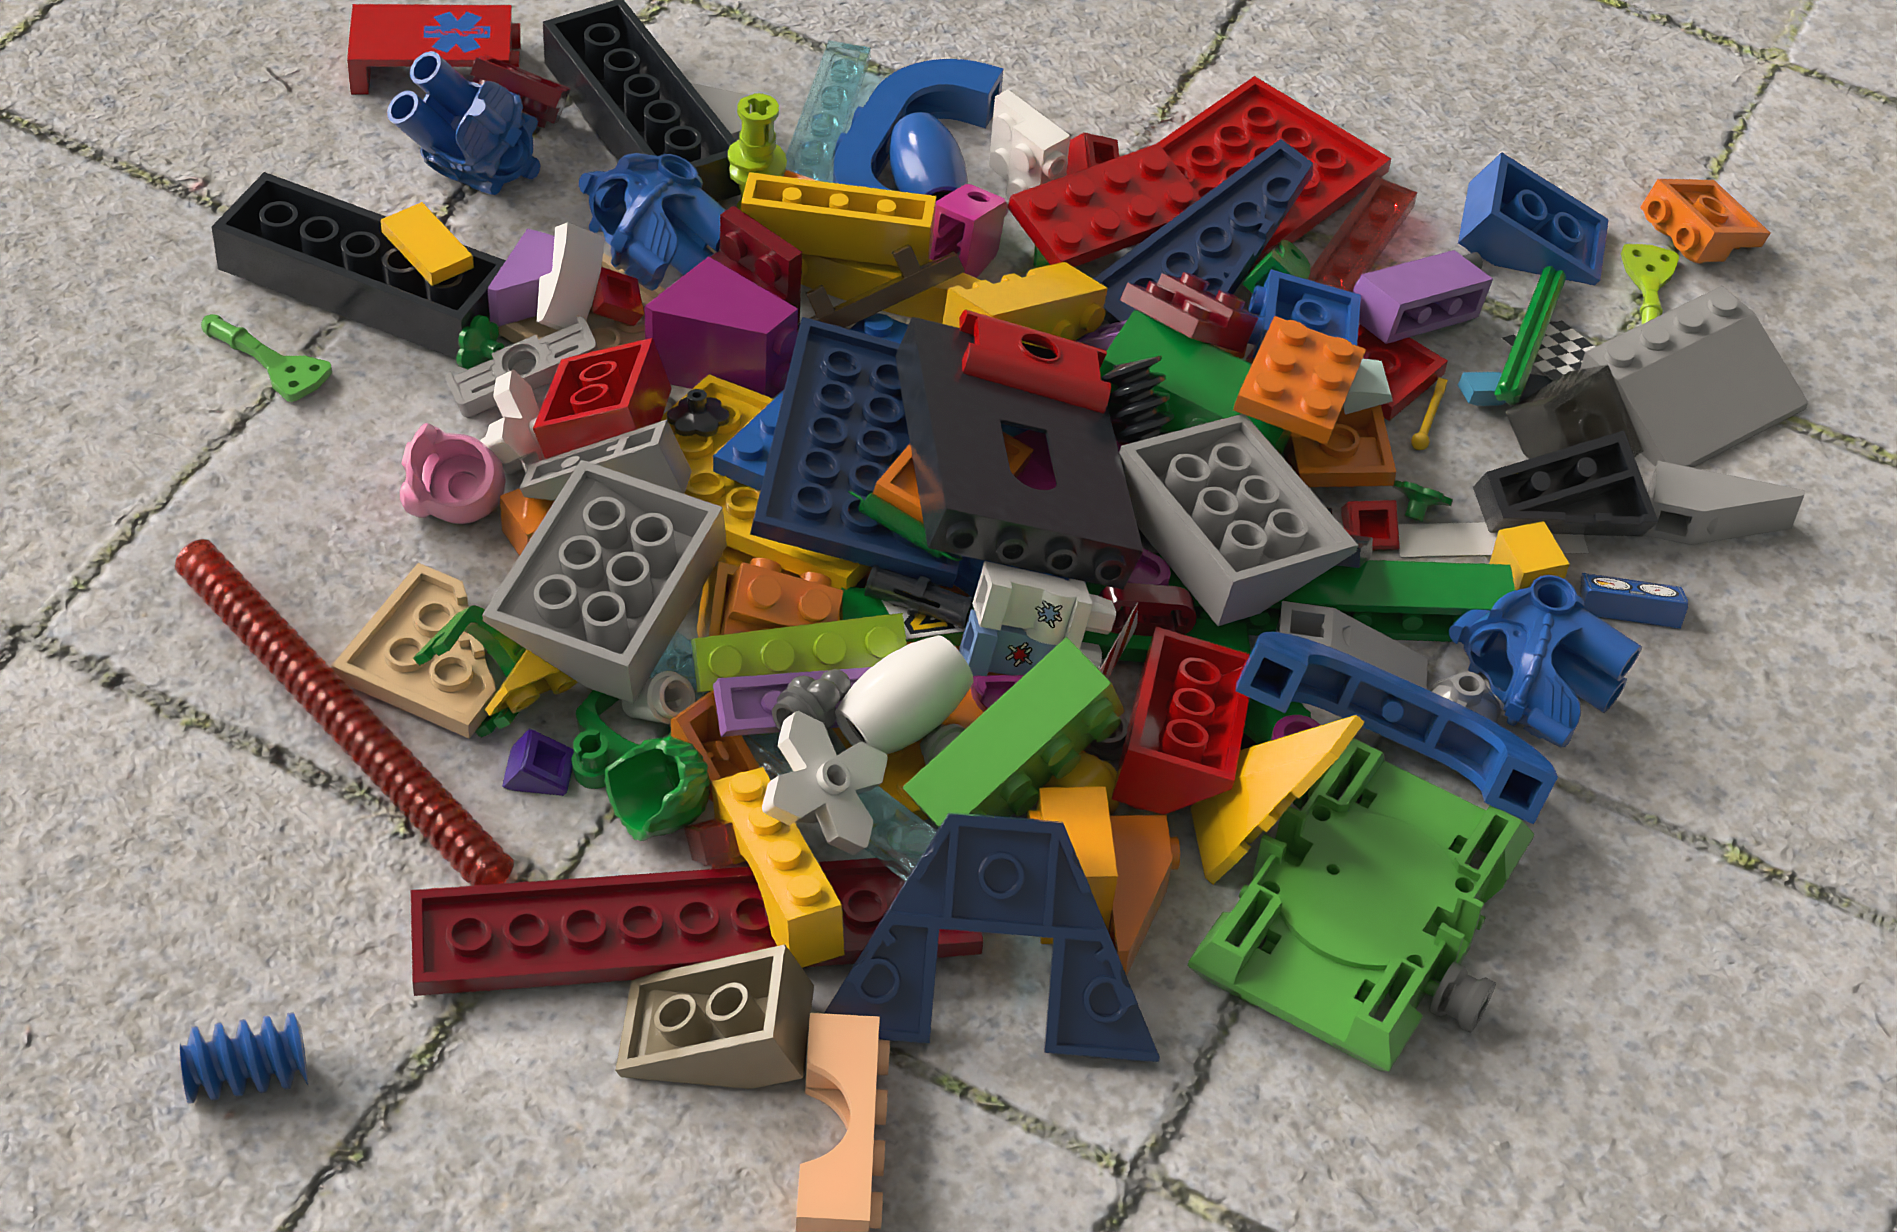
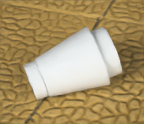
[622,671,695,724]

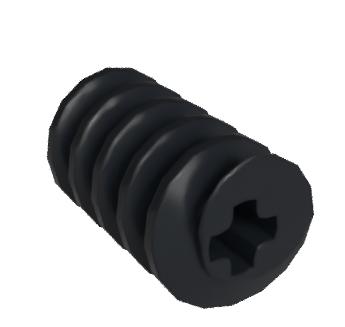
[1101,356,1174,443]

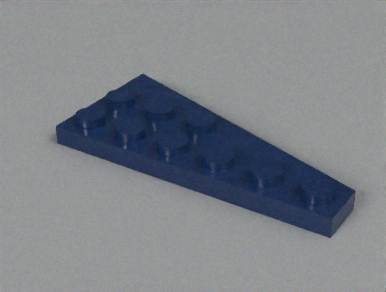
[1093,139,1313,324]

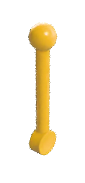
[1411,377,1448,450]

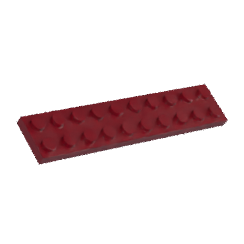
[410,855,983,996]

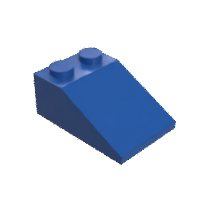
[1458,152,1609,286]

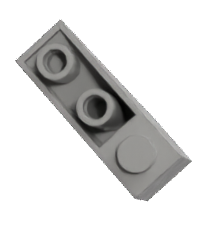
[1644,461,1805,545]
[1276,601,1428,689]

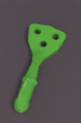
[201,314,332,402]

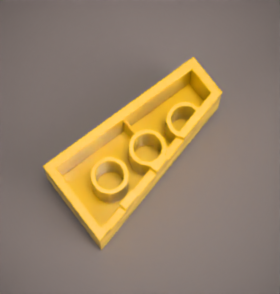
[942,262,1108,349]

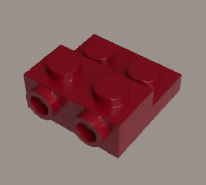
[470,55,571,128]
[710,206,802,324]
[1120,272,1259,353]

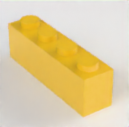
[741,172,936,266]

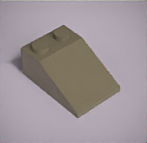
[615,945,814,1089]

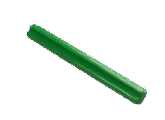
[1494,266,1566,405]

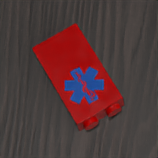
[347,4,521,95]

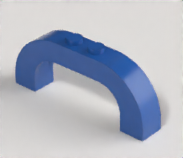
[833,59,1004,190]
[1236,632,1558,825]

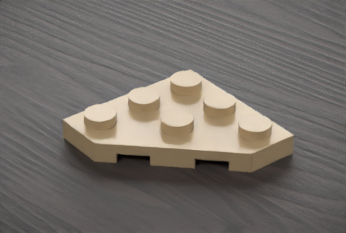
[331,563,497,739]

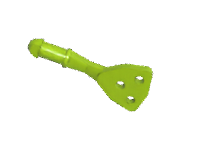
[1620,244,1679,325]

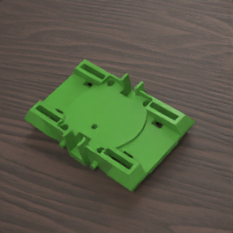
[1187,738,1535,1072]

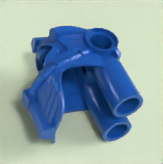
[387,51,541,195]
[579,153,726,291]
[1449,575,1642,748]

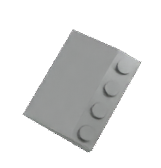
[1573,286,1808,468]
[1119,414,1358,626]
[482,459,727,704]

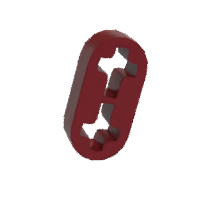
[1098,583,1197,636]

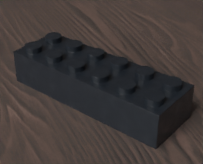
[543,0,741,202]
[211,172,506,359]

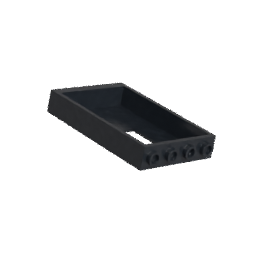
[895,317,1143,590]

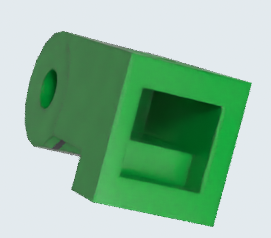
[1242,239,1311,293]

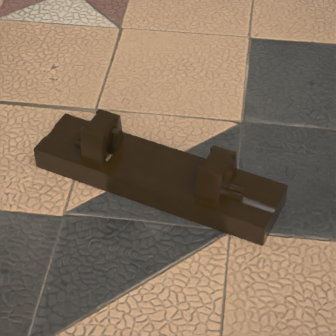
[797,244,965,332]

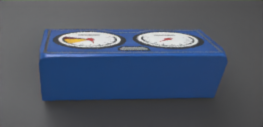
[1580,573,1688,629]

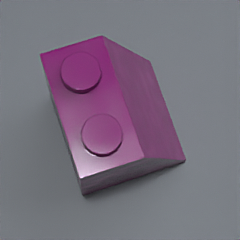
[645,256,798,398]

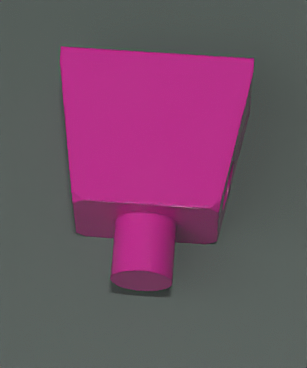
[930,184,1008,278]

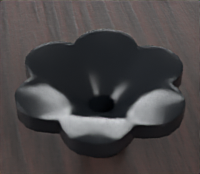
[667,389,730,437]

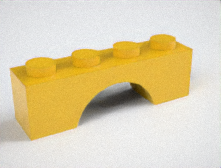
[711,767,844,967]

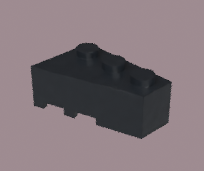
[1473,430,1659,536]

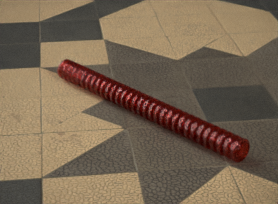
[174,539,514,886]

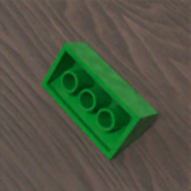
[1100,309,1292,455]

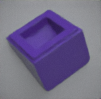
[502,728,574,796]

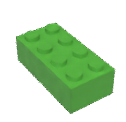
[902,637,1125,828]

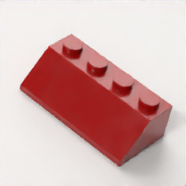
[1111,627,1250,815]

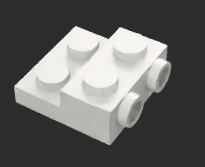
[989,90,1070,200]

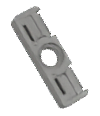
[446,317,599,417]

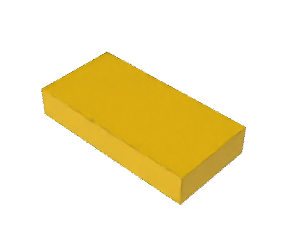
[381,202,474,286]

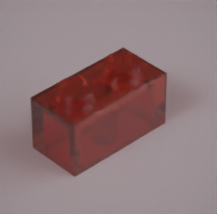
[684,818,740,869]

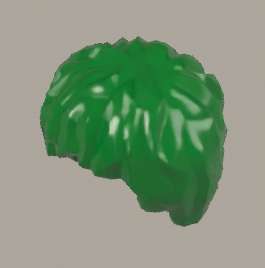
[604,736,711,841]

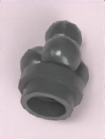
[772,669,851,731]

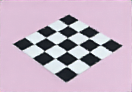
[1501,320,1595,381]

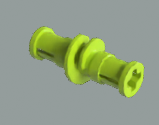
[728,93,787,210]

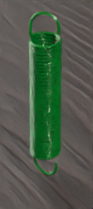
[848,491,963,561]

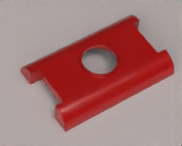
[959,310,1111,413]

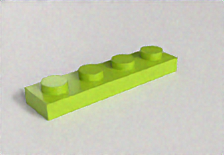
[691,613,907,692]

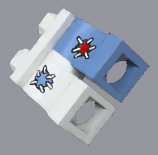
[959,561,1116,676]

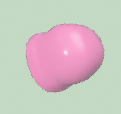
[400,423,506,524]

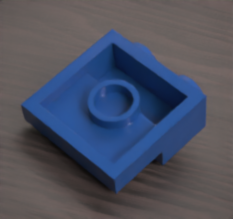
[1247,269,1361,358]

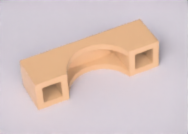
[796,1013,890,1232]

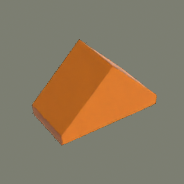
[671,690,760,802]

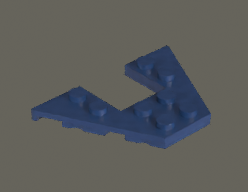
[823,812,1160,1062]

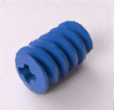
[180,1012,308,1104]

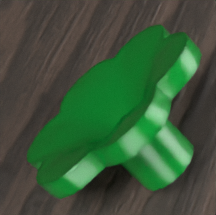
[456,315,505,370]
[1392,480,1453,522]

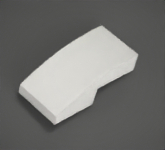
[537,222,605,330]

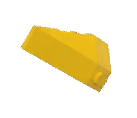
[1190,715,1365,885]

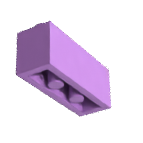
[1353,250,1493,344]

